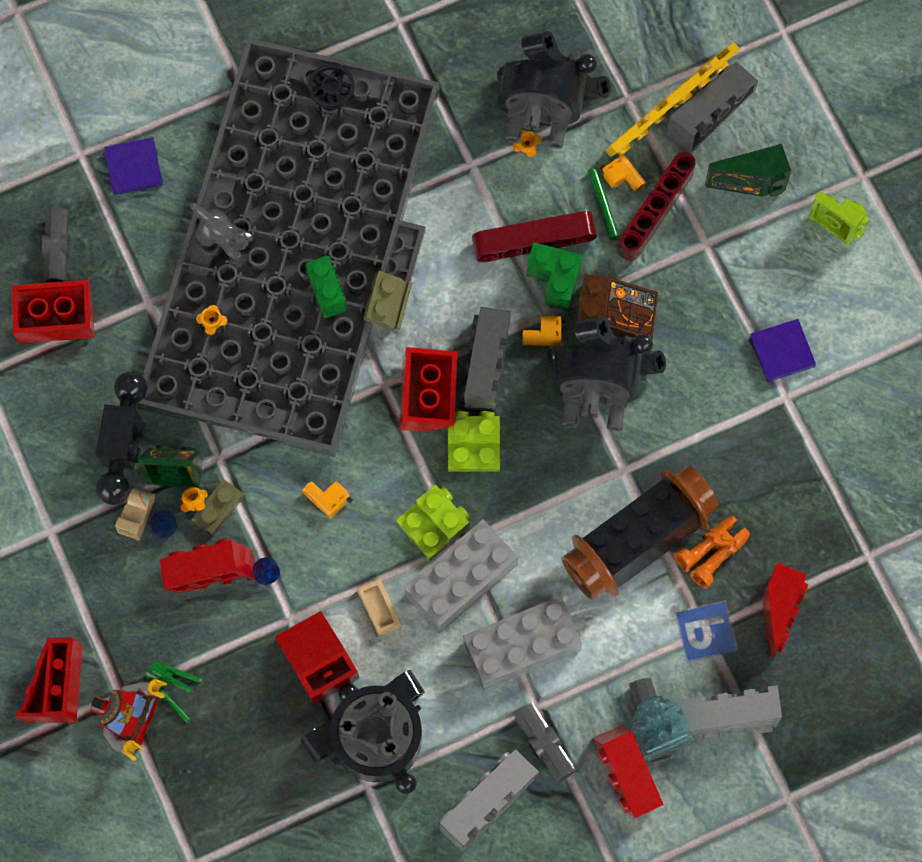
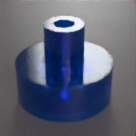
[150,510,177,538]
[252,557,280,585]

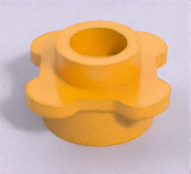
[513,130,542,157]
[196,305,227,335]
[180,487,208,512]

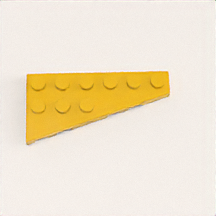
[605,42,740,157]

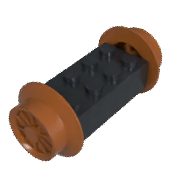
[561,466,719,600]

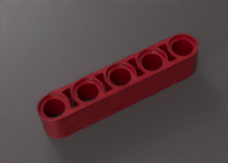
[619,152,696,261]
[472,211,598,262]

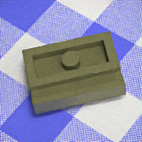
[363,271,412,332]

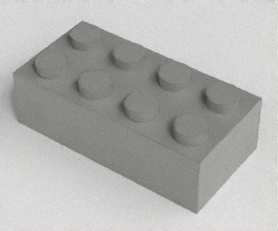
[404,519,518,633]
[463,596,582,690]

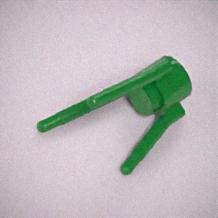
[145,661,202,723]

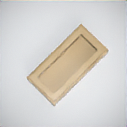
[356,579,402,637]

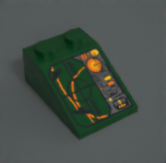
[705,144,791,197]
[138,445,203,488]

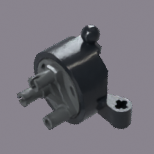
[497,31,611,149]
[547,316,666,431]
[301,670,425,794]

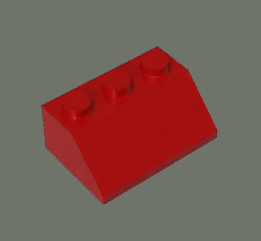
[12,280,95,344]
[399,347,458,432]

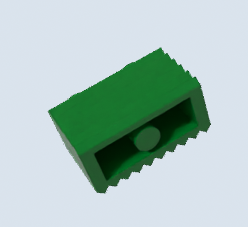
[305,256,347,318]

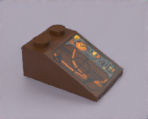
[578,274,658,340]

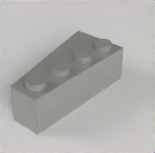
[666,685,782,741]
[440,749,539,853]

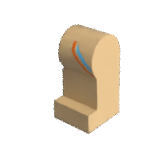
[115,487,155,541]

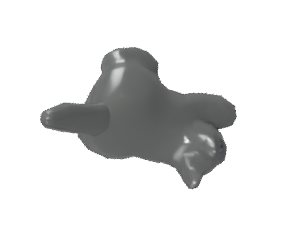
[191,203,253,260]

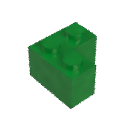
[526,243,583,311]

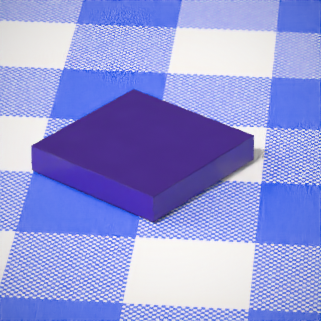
[104,137,163,195]
[750,319,816,382]

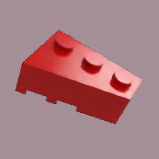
[160,538,257,594]
[15,638,83,723]
[593,725,664,818]

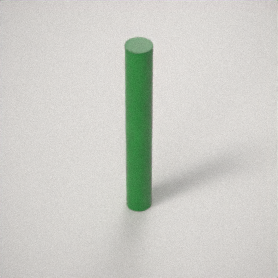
[588,168,620,240]

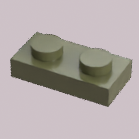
[191,479,245,537]

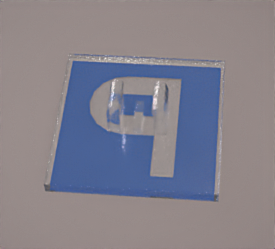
[674,600,738,662]

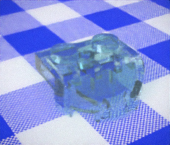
[630,696,696,762]

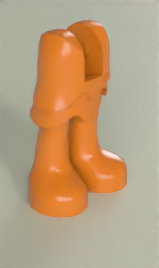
[673,516,750,589]

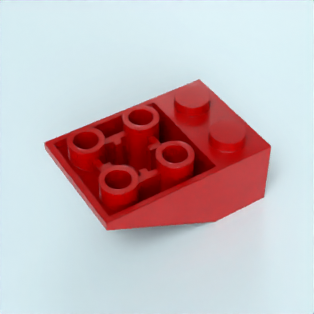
[762,563,809,658]
[275,611,360,705]

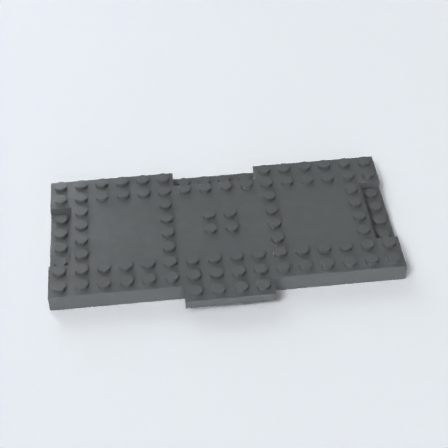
[136,38,439,457]

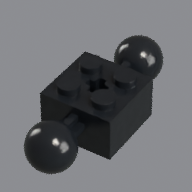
[95,371,147,505]

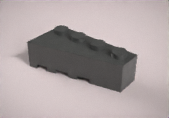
[666,62,758,153]
[460,306,511,415]

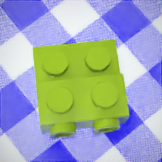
[808,191,870,246]
[448,411,500,472]
[396,484,470,560]

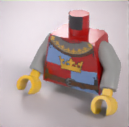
[90,679,167,761]

